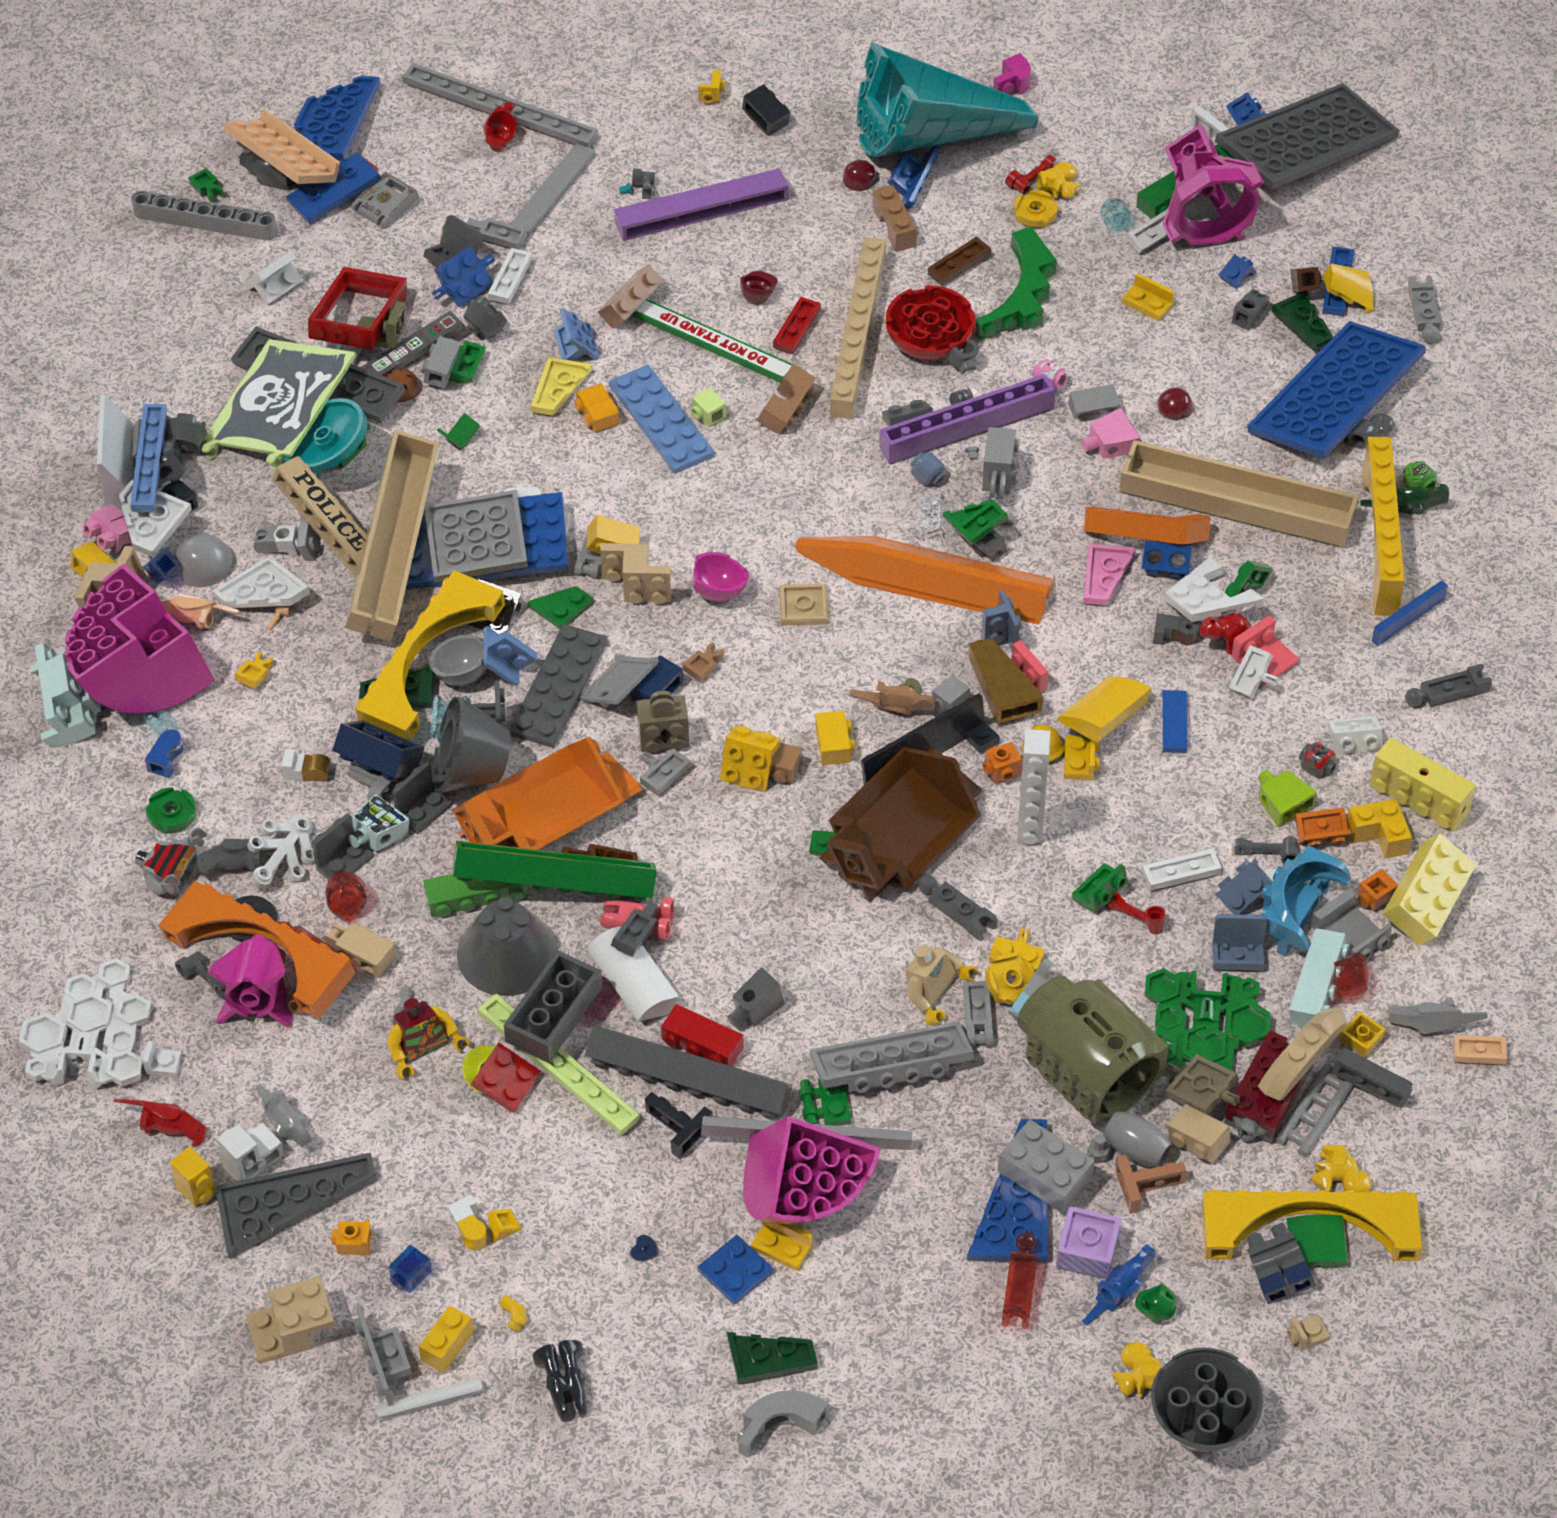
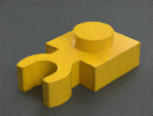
[234,652,273,689]

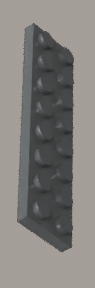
[231,326,405,423]

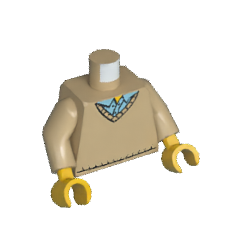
[906,945,979,1026]

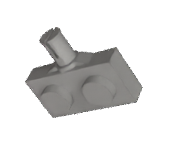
[640,748,691,796]

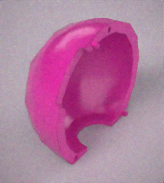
[692,552,749,602]

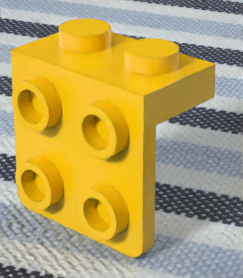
[720,726,781,792]

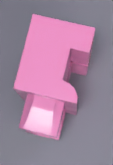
[82,504,133,553]

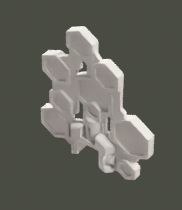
[19,958,152,1089]

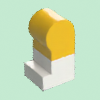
[448,1195,487,1251]

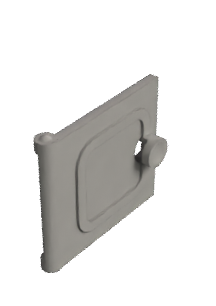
[579,654,658,707]

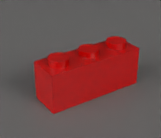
[661,1004,744,1066]

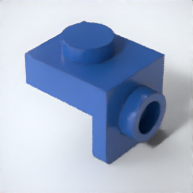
[1218,254,1256,289]

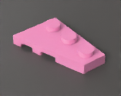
[1083,544,1136,606]

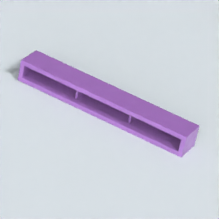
[614,168,789,241]

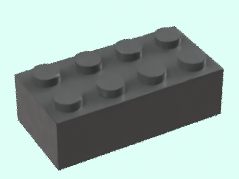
[503,950,603,1063]

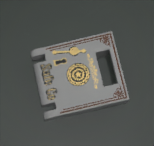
[351,171,419,229]

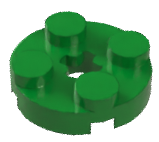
[146,787,196,834]

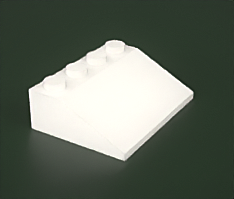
[97,395,136,509]

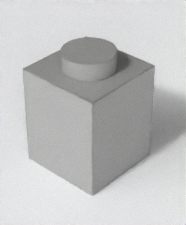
[932,675,970,713]

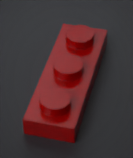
[773,296,821,354]

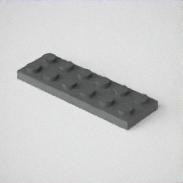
[509,624,608,748]

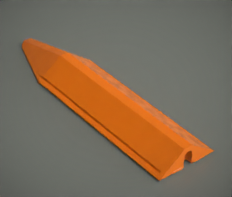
[796,536,1055,625]

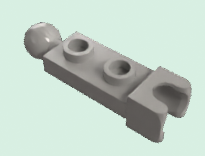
[1408,275,1441,343]

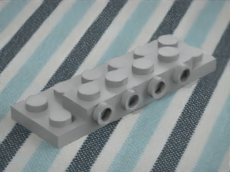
[810,1021,974,1093]

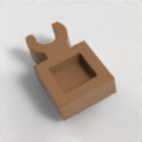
[682,642,724,682]

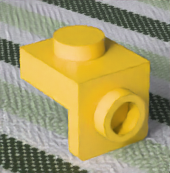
[698,70,725,103]

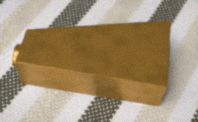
[968,638,1043,724]

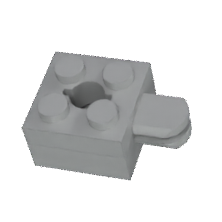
[982,427,1020,499]

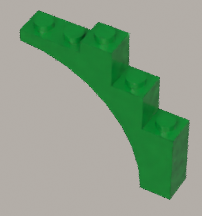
[975,226,1057,340]

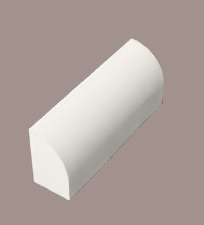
[587,926,679,1022]

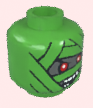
[1403,461,1437,488]

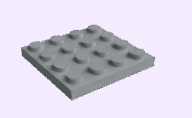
[424,490,528,583]

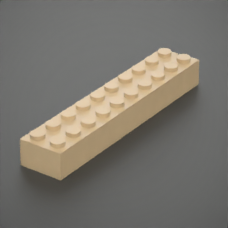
[345,429,439,641]
[1120,440,1359,547]

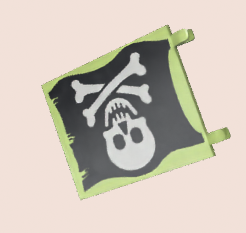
[201,339,357,470]

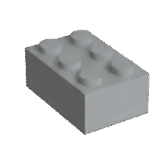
[998,1119,1095,1213]

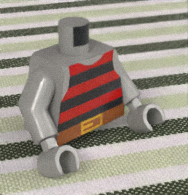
[135,827,207,897]

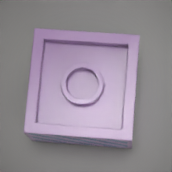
[1056,1206,1122,1279]

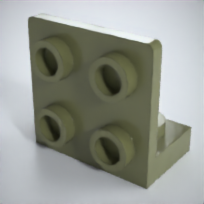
[357,301,405,348]

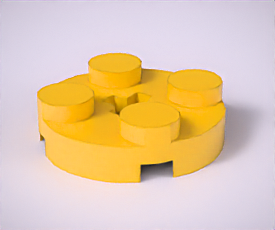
[1014,190,1058,228]
[985,953,1035,1005]

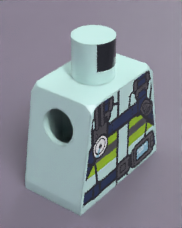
[348,794,409,851]

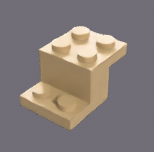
[600,543,672,604]
[75,546,147,607]
[245,1276,335,1364]

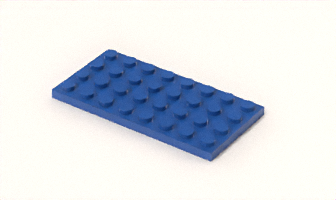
[1247,321,1426,459]
[405,492,569,590]

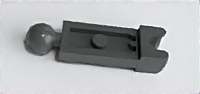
[1405,664,1492,707]
[918,875,998,941]

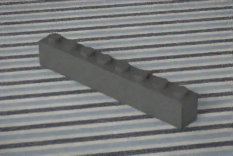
[584,1026,793,1118]

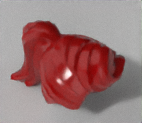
[484,102,516,152]

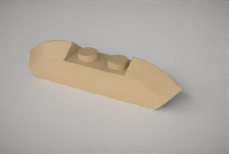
[1258,1007,1347,1101]

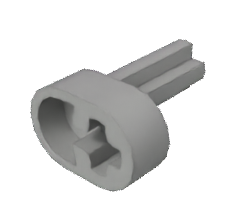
[347,764,398,801]

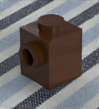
[1290,267,1322,292]

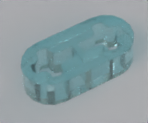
[142,709,179,737]

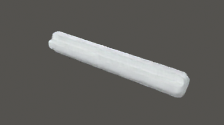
[376,1378,483,1420]

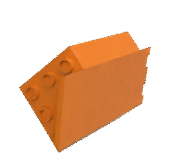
[451,736,642,850]

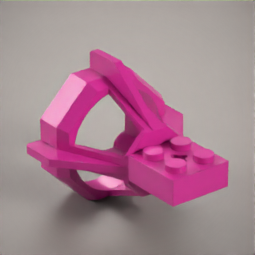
[1163,124,1264,245]

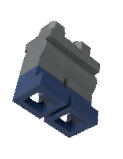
[1247,1223,1316,1304]

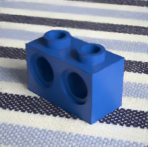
[1142,540,1192,577]

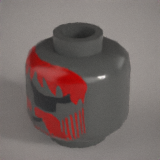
[1299,742,1337,778]

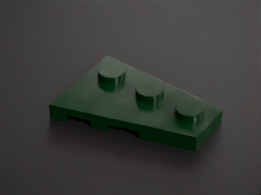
[1271,291,1333,351]
[727,1332,818,1384]

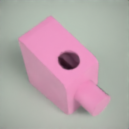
[1081,408,1140,459]

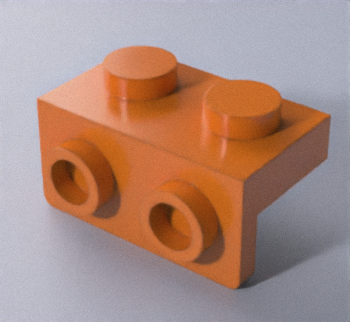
[1294,807,1352,847]

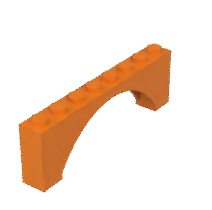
[158,881,356,1019]

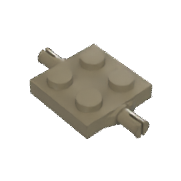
[1165,1054,1240,1115]

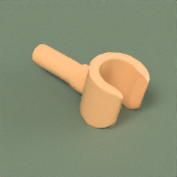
[266,606,292,630]

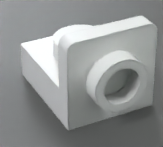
[140,1041,182,1077]

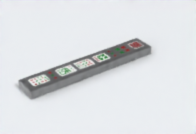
[360,311,464,377]

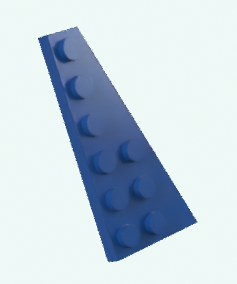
[967,1119,1047,1262]

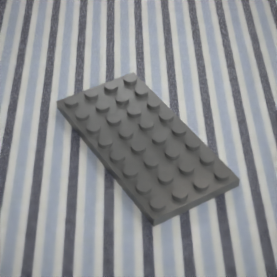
[1215,83,1400,190]

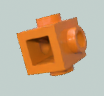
[982,742,1022,784]

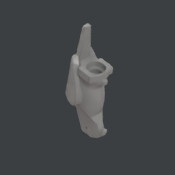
[1388,997,1488,1034]
[255,1084,312,1147]

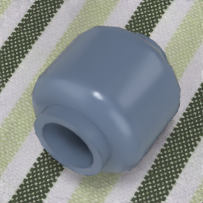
[910,452,945,486]

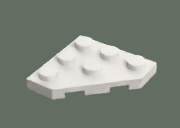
[119,480,192,557]
[212,556,311,608]

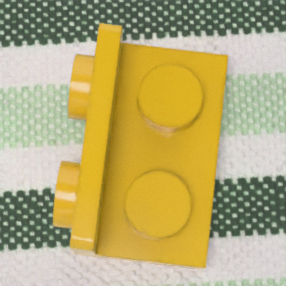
[1121,273,1175,321]
[1064,735,1100,780]
[750,1221,812,1271]

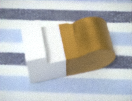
[282,749,331,782]

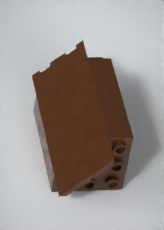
[819,747,982,903]

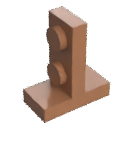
[1115,1155,1186,1214]

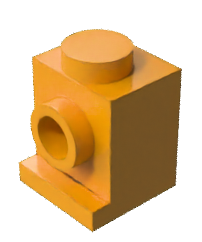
[331,1219,372,1255]

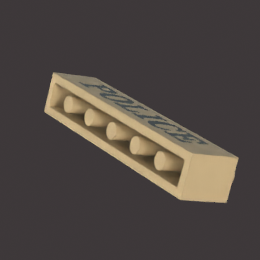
[272,456,367,578]

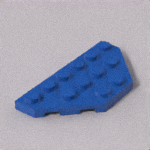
[294,76,381,161]

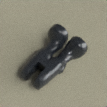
[532,1340,587,1421]

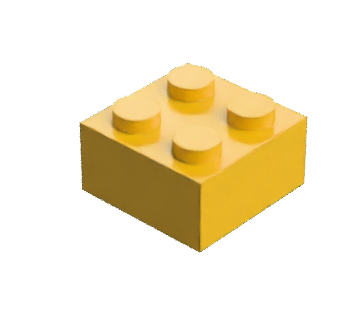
[1339,1011,1386,1058]

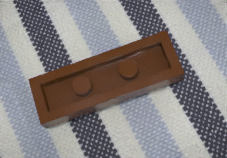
[928,236,991,286]

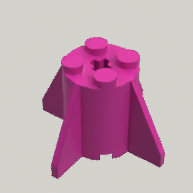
[208,935,292,1028]

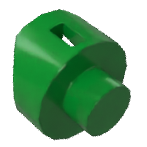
[1135,1282,1177,1322]

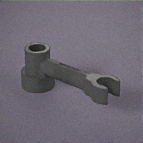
[632,168,655,200]
[1234,836,1301,864]
[175,951,226,999]

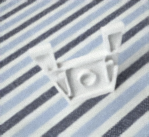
[1165,557,1264,622]

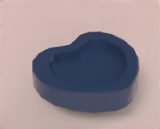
[630,1235,657,1261]

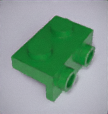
[1072,863,1128,912]

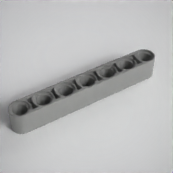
[131,191,278,240]

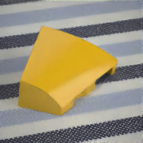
[1322,263,1373,313]

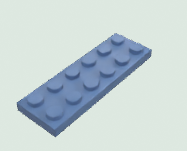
[609,364,715,474]

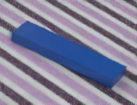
[1322,246,1354,317]
[1372,581,1448,646]

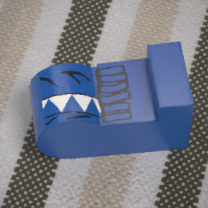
[145,729,183,778]

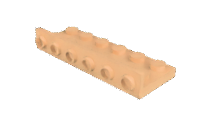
[223,110,340,184]

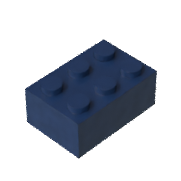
[332,720,425,780]

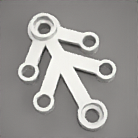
[247,815,315,889]

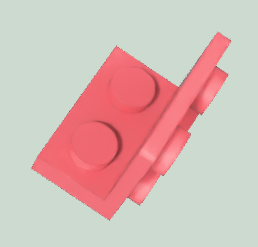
[1232,615,1299,685]
[1011,640,1048,693]

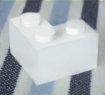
[217,1123,284,1181]

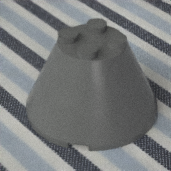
[457,897,558,996]
[1151,1348,1263,1453]

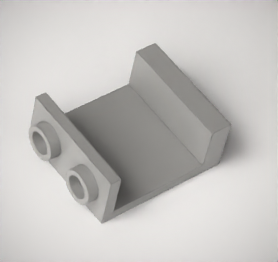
[1311,888,1392,966]

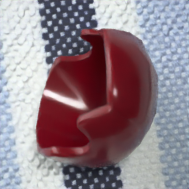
[843,159,876,191]
[1157,387,1194,420]

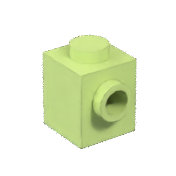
[691,387,727,428]

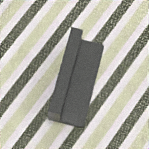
[1331,1048,1413,1108]

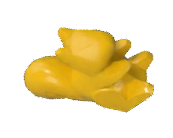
[1037,162,1080,199]
[1312,1145,1372,1192]
[1112,1341,1163,1398]

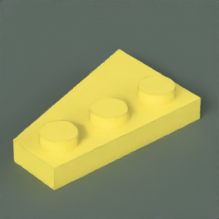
[531,357,592,416]

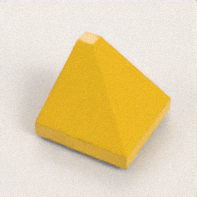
[487,1209,522,1243]

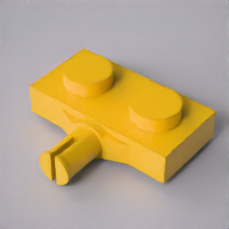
[989,928,1045,971]

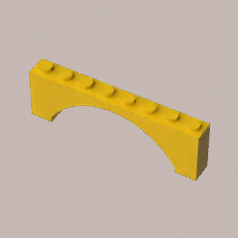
[1362,437,1405,616]
[355,570,505,741]
[1202,1189,1422,1261]

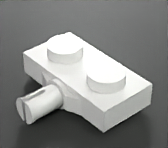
[1229,645,1278,699]

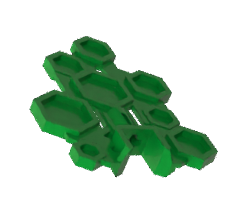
[1145,968,1270,1107]

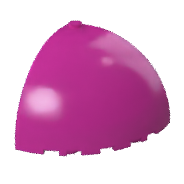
[64,564,215,713]

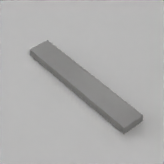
[510,143,595,237]

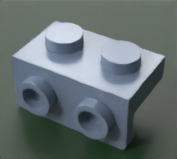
[1215,859,1273,914]

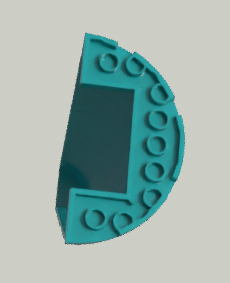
[857,42,1038,157]

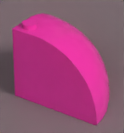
[743,1116,881,1224]

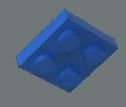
[697,1234,773,1305]

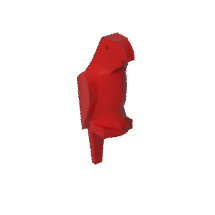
[113,1098,207,1146]

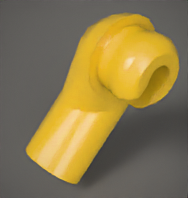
[499,1295,527,1332]

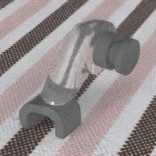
[947,340,983,405]

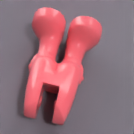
[600,897,674,941]

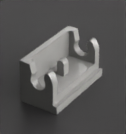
[1068,384,1120,420]

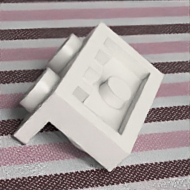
[1328,716,1382,755]

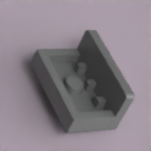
[882,400,933,426]

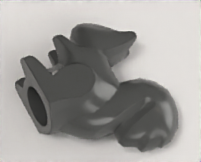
[1344,413,1395,449]

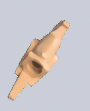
[162,594,241,630]

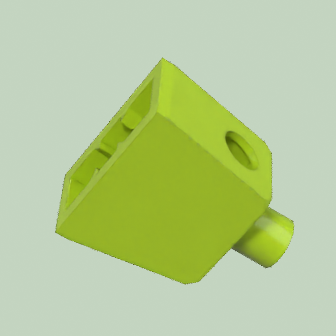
[1258,769,1317,828]

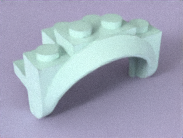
[30,643,101,747]

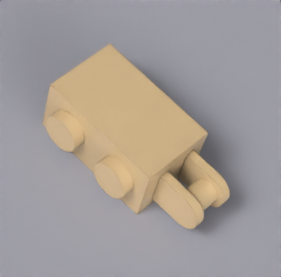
[323,923,396,979]

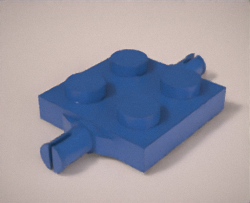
[432,246,495,307]

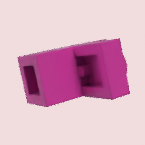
[993,53,1031,95]

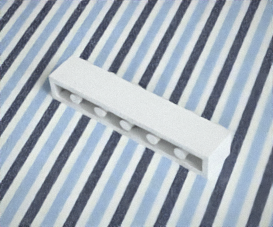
[1017,729,1050,845]

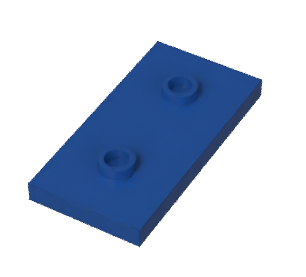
[286,152,381,224]

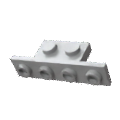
[354,1305,412,1406]

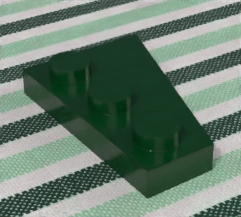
[359,664,434,707]

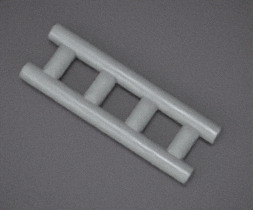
[1275,1063,1354,1157]

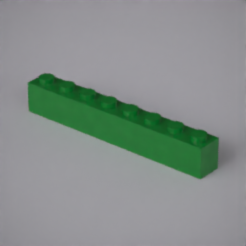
[452,841,657,901]

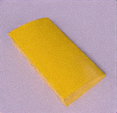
[1057,676,1152,743]

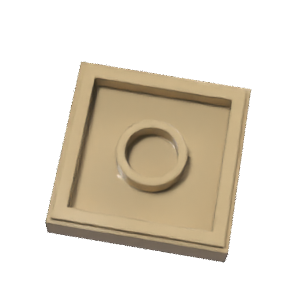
[779,584,828,626]

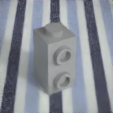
[422,336,461,389]

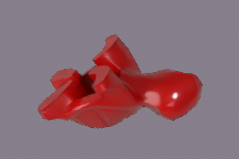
[1199,613,1252,656]

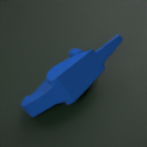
[1082,1244,1155,1326]

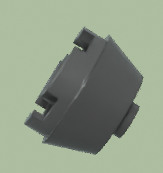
[463,294,507,339]
[164,413,207,454]

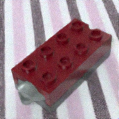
[1224,1030,1314,1144]

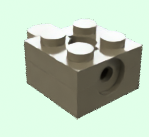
[636,691,690,753]

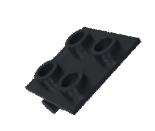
[467,579,522,634]

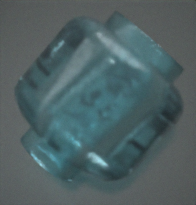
[1100,198,1131,230]

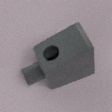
[727,967,785,1028]

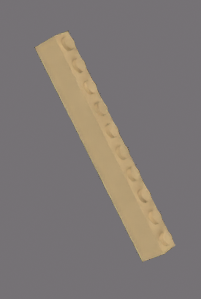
[830,237,886,419]

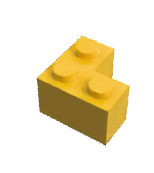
[1347,798,1412,858]

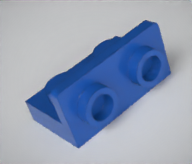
[1226,92,1266,125]

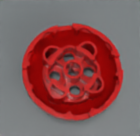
[886,285,976,360]

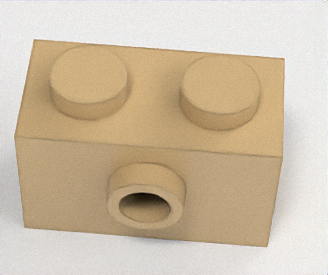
[1168,1104,1231,1163]

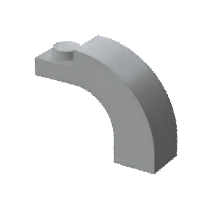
[737,1390,828,1458]

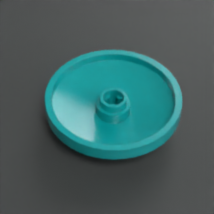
[284,398,367,473]

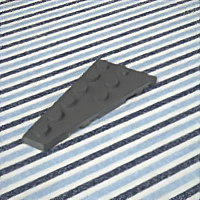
[215,1152,377,1258]

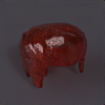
[325,870,367,922]
[1334,953,1369,1000]

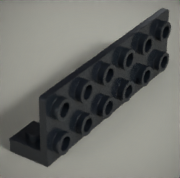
[861,693,1000,785]

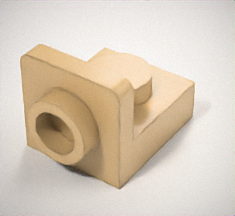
[1287,1314,1330,1352]

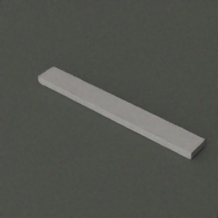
[701,1116,912,1150]

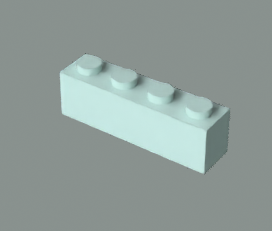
[1289,928,1350,1027]

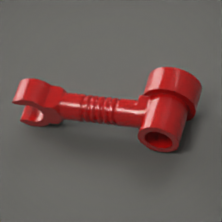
[1005,154,1057,194]
[1106,893,1166,935]

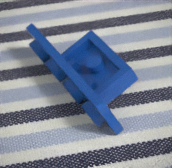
[887,145,940,209]

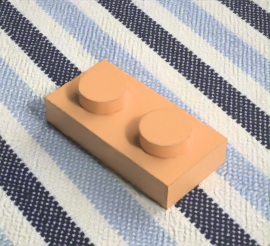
[1453,1035,1507,1065]

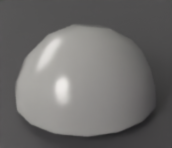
[175,534,233,587]
[429,635,487,686]

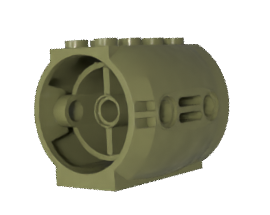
[1017,976,1169,1125]

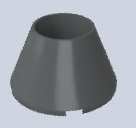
[432,696,511,794]

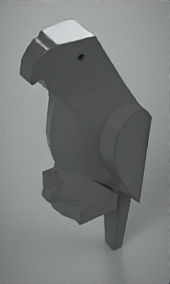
[239,149,305,191]
[197,838,277,877]

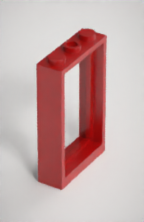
[308,267,407,350]

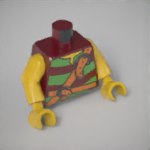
[387,998,470,1079]

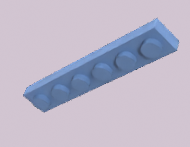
[130,404,168,512]

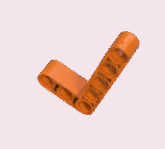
[1083,507,1211,544]

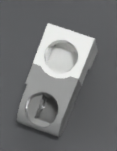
[253,525,299,556]

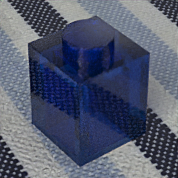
[142,548,182,584]
[388,1244,432,1293]

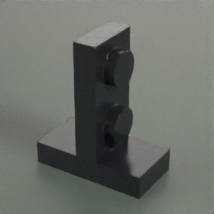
[645,1092,713,1159]

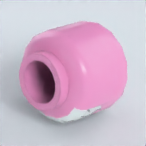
[1032,359,1067,391]

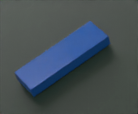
[1162,690,1188,753]

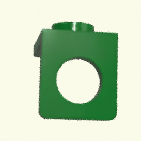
[437,413,480,449]

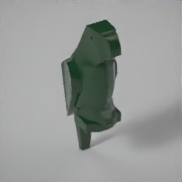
[1360,484,1449,515]

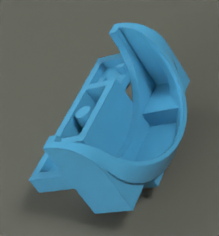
[1260,845,1351,957]

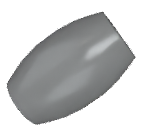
[1103,1111,1172,1168]

